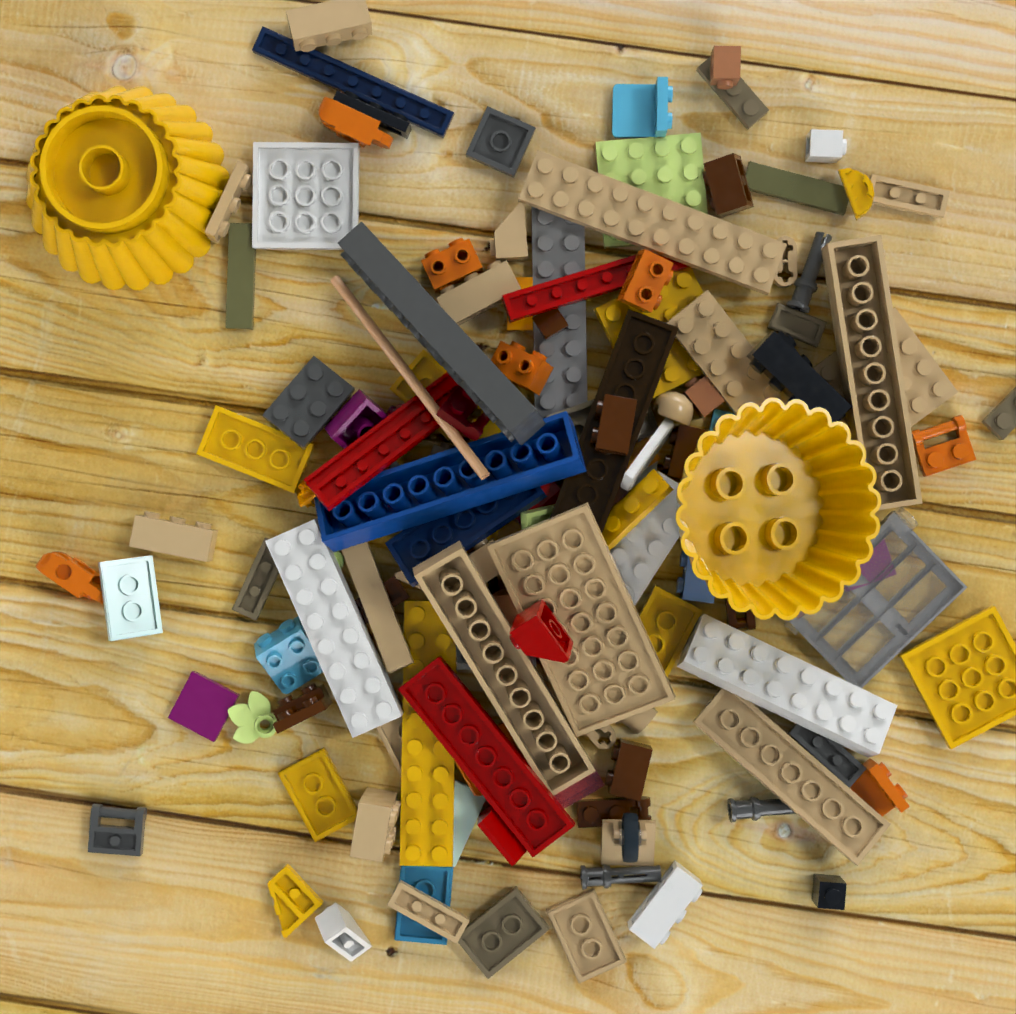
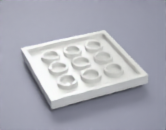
[252,142,360,250]

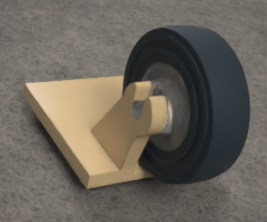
[601,813,656,866]

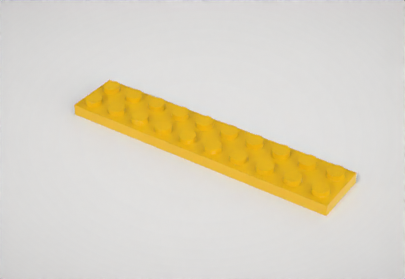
[400,600,457,867]

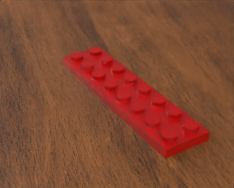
[398,655,575,857]

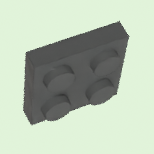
[466,106,536,178]

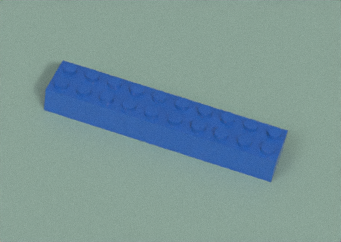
[314,411,587,552]

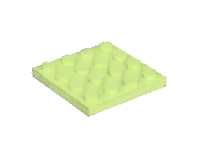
[595,132,708,249]

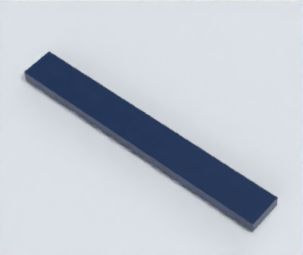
[252,26,454,138]

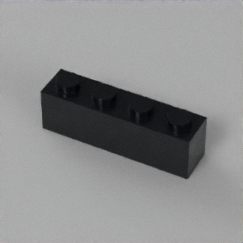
[747,331,852,422]

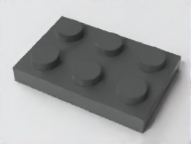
[263,356,355,450]

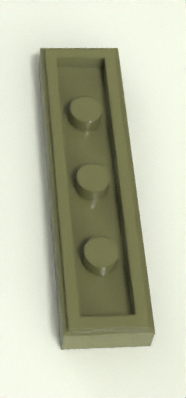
[746,161,848,215]
[226,223,256,330]

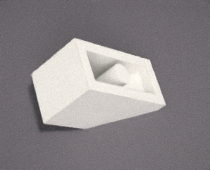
[315,903,372,961]

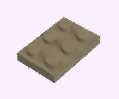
[458,886,549,979]

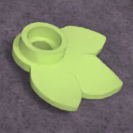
[228,691,277,744]

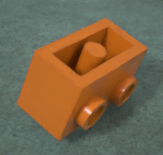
[421,238,483,293]
[617,249,674,313]
[491,341,554,396]

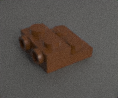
[273,683,333,734]

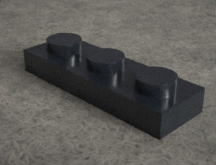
[333,91,412,139]

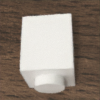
[805,129,847,163]

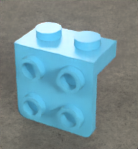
[612,77,673,138]
[254,616,323,694]

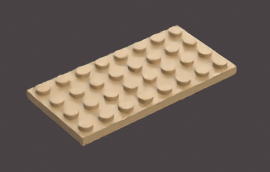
[487,502,676,737]

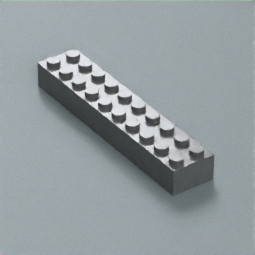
[338,221,546,446]

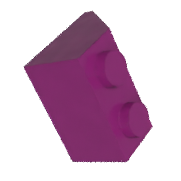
[324,389,389,449]

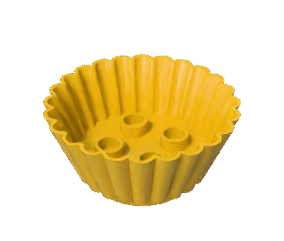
[26,86,230,291]
[675,397,881,621]

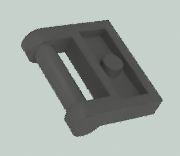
[88,803,147,856]

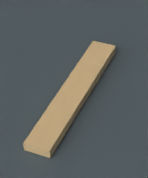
[342,542,414,673]

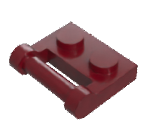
[436,385,490,440]

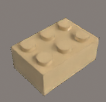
[350,787,401,862]

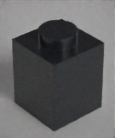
[812,874,847,910]

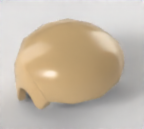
[653,392,694,426]

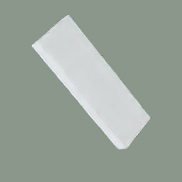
[620,417,674,491]

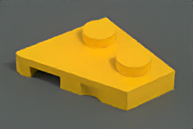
[267,863,324,938]

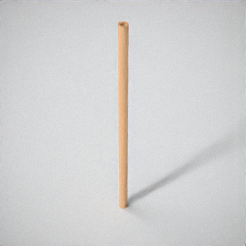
[330,275,490,480]

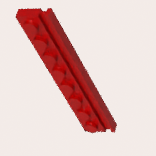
[304,372,459,511]

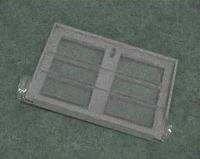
[784,507,967,688]

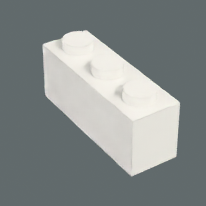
[627,860,703,949]

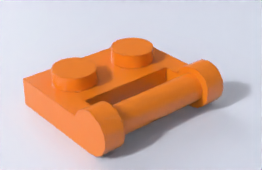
[912,415,976,477]

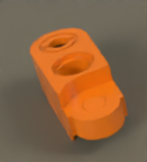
[318,97,394,149]
[36,551,103,604]

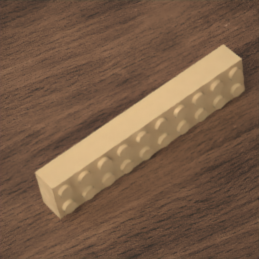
[821,235,922,510]
[413,540,596,796]

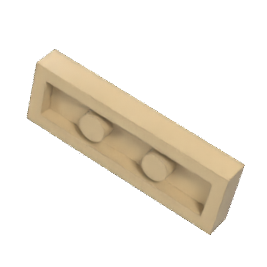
[205,161,252,243]
[869,174,950,219]
[387,880,470,944]

